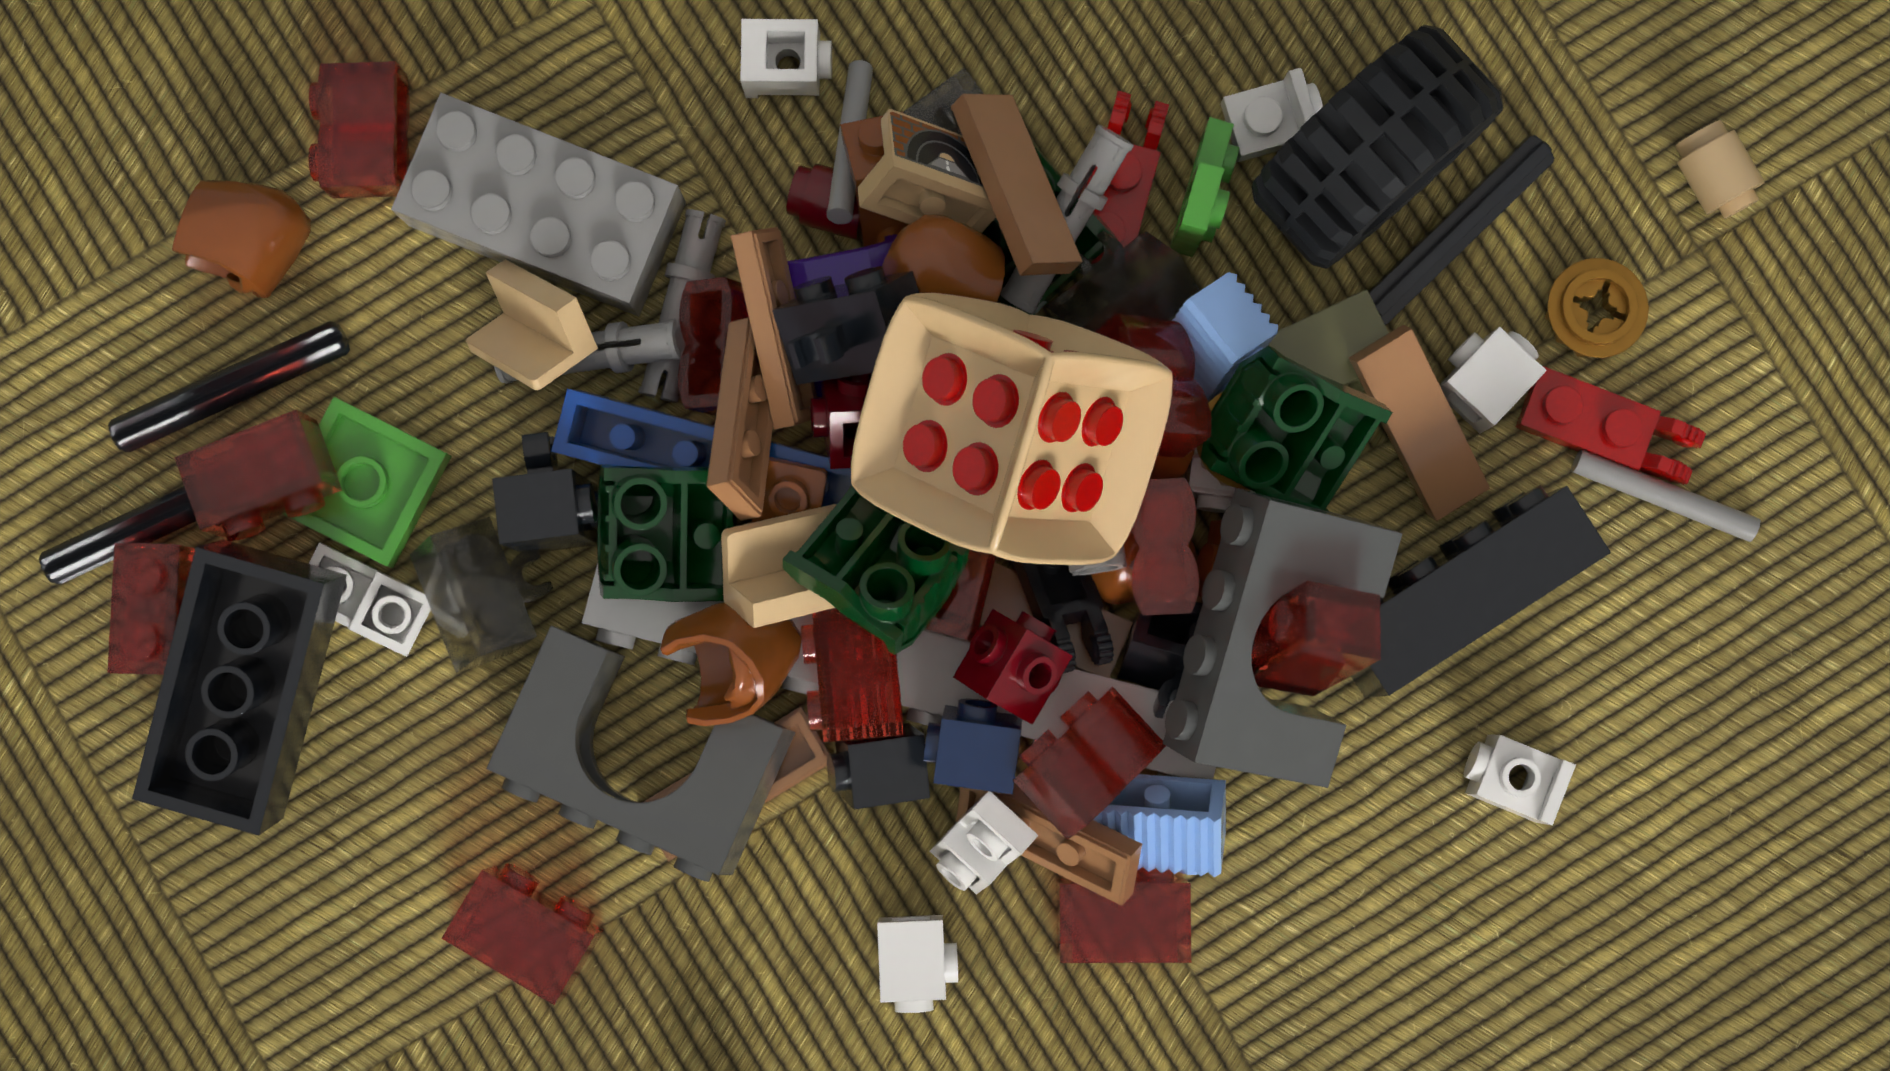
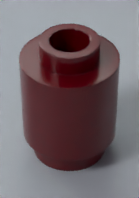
[786,163,862,241]

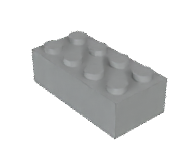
[391,92,686,317]

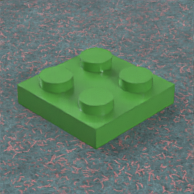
[274,397,452,568]

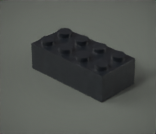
[1331,485,1611,698]
[132,539,347,836]

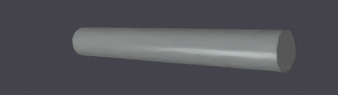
[827,60,873,224]
[1571,450,1761,542]

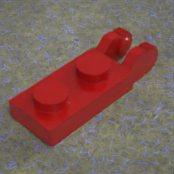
[1086,91,1169,275]
[1515,366,1706,485]

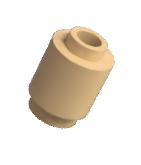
[1675,120,1765,219]

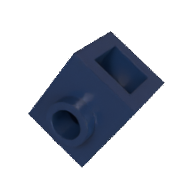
[923,698,1023,795]

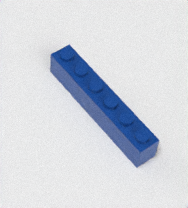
[551,389,852,507]

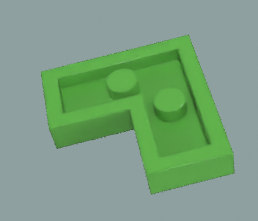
[1169,117,1239,257]

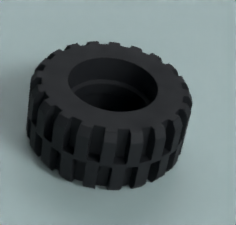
[1251,25,1504,269]

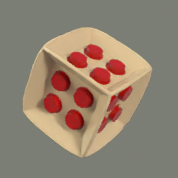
[851,293,1173,565]

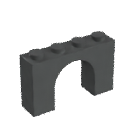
[1163,488,1403,788]
[486,626,796,882]

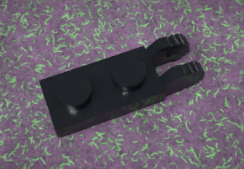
[1012,561,1114,673]

